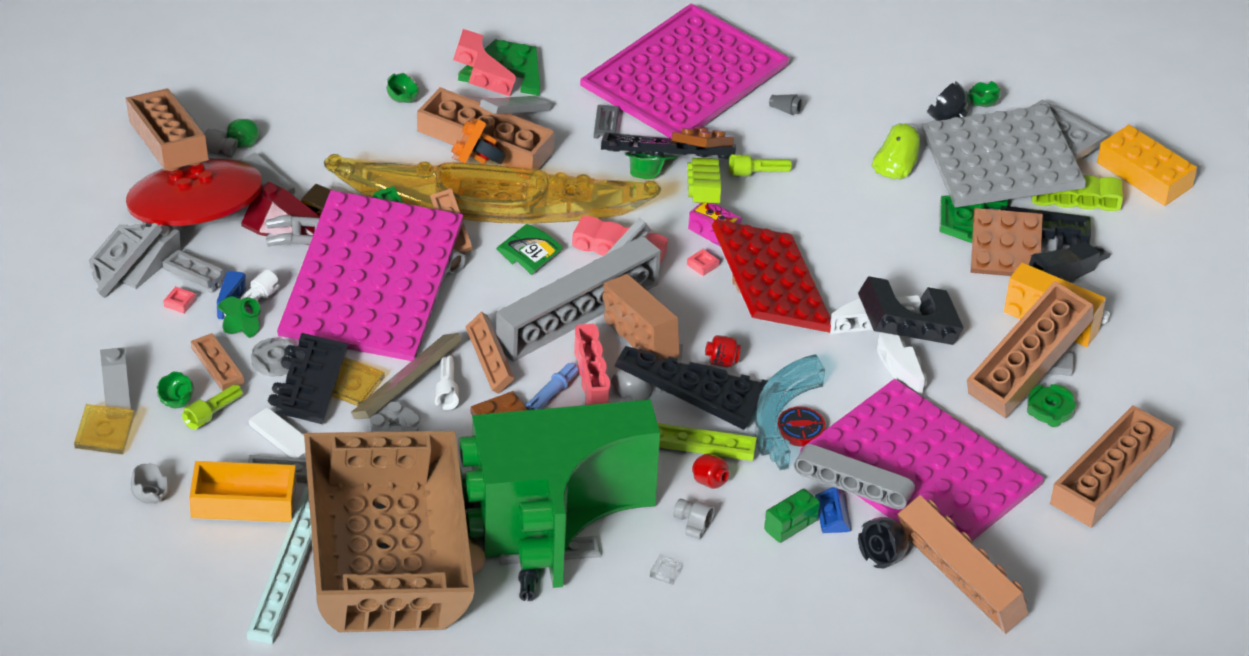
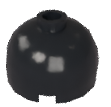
[927,81,969,121]
[858,517,909,569]

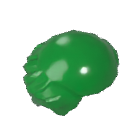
[386,73,420,103]
[968,81,1001,108]
[226,119,260,148]
[157,371,194,409]

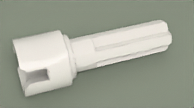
[224,269,280,316]
[435,355,459,410]

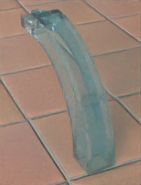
[755,354,825,470]

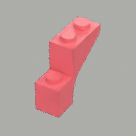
[453,29,516,97]

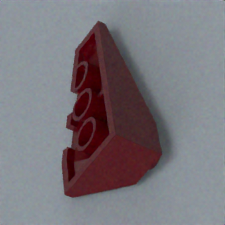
[241,181,320,245]

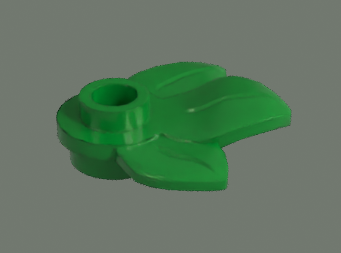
[217,296,261,338]

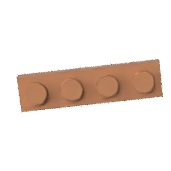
[465,312,515,394]

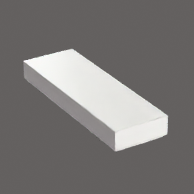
[249,407,306,459]

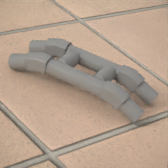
[266,215,320,247]

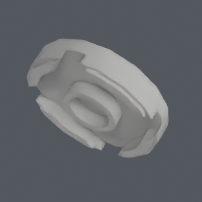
[251,338,295,377]

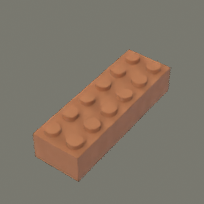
[417,87,555,176]
[125,88,209,171]
[967,281,1094,418]
[1050,405,1174,528]
[897,495,1028,634]

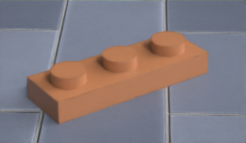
[430,188,473,254]
[191,333,244,391]

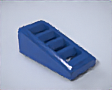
[216,270,246,320]

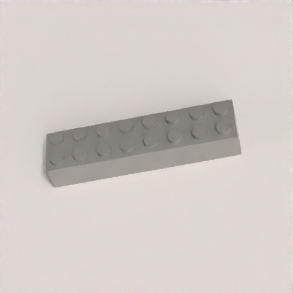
[496,236,661,362]

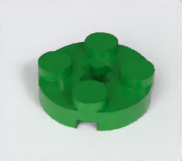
[1027,384,1076,427]

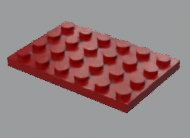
[711,219,831,333]

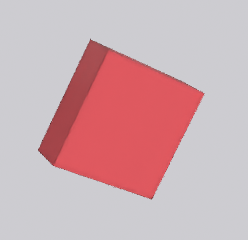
[687,249,720,276]
[163,286,196,313]

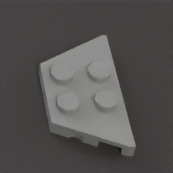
[89,223,163,298]

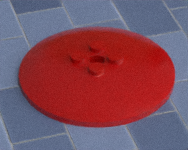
[126,158,263,226]

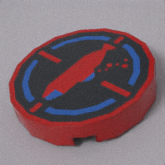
[777,407,825,447]

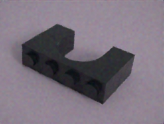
[858,276,964,345]

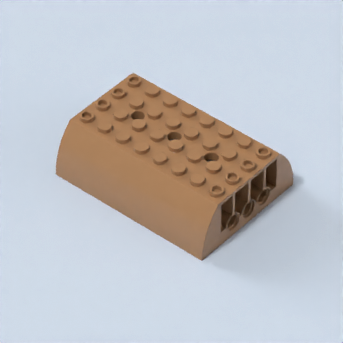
[304,431,475,632]

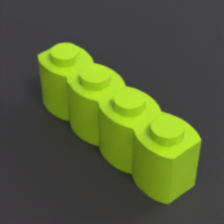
[687,158,721,204]
[1031,175,1123,211]

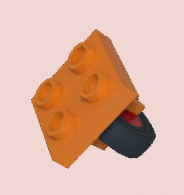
[451,119,506,164]

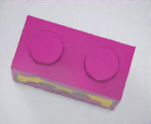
[688,203,742,246]

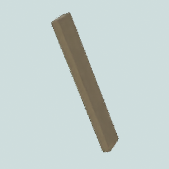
[351,333,462,419]

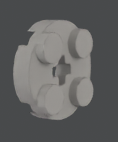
[370,402,419,432]

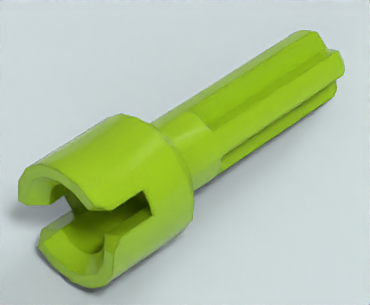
[729,155,792,177]
[181,385,243,430]

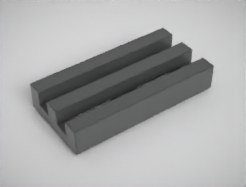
[594,105,619,139]

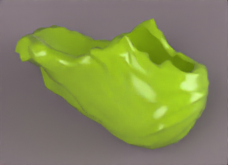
[871,123,920,180]

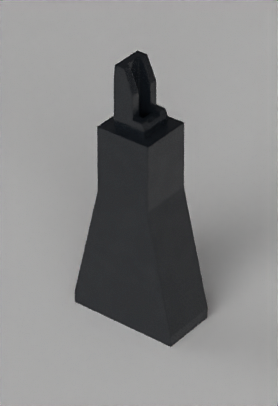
[1029,241,1111,282]

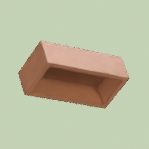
[602,274,680,359]

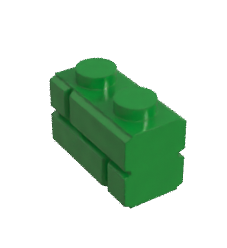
[764,488,820,543]

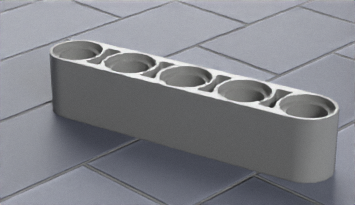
[793,444,915,510]

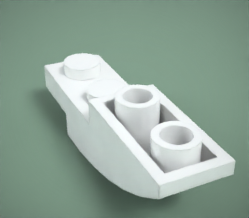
[830,291,921,334]
[877,332,927,396]

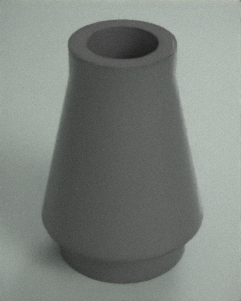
[769,94,803,115]

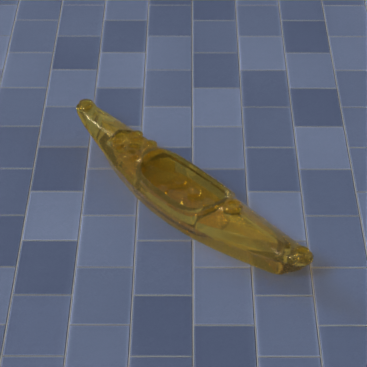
[324,154,661,224]

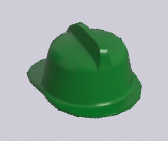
[625,152,677,179]

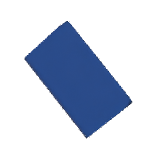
[815,487,851,533]

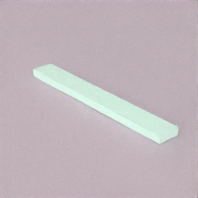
[247,486,312,644]

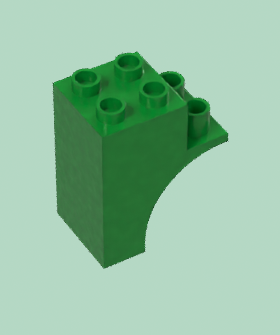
[459,399,660,588]

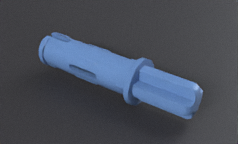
[525,362,579,410]

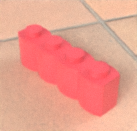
[572,216,668,264]
[574,323,610,405]

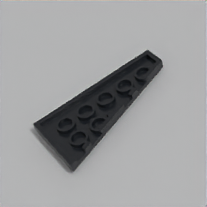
[601,132,736,159]
[615,346,770,430]

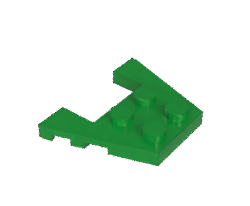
[458,39,540,96]
[939,195,1008,243]

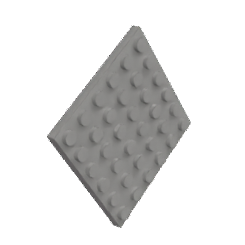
[922,105,1086,207]

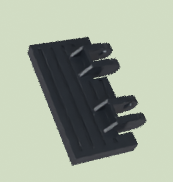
[1000,205,1091,250]
[267,333,348,425]

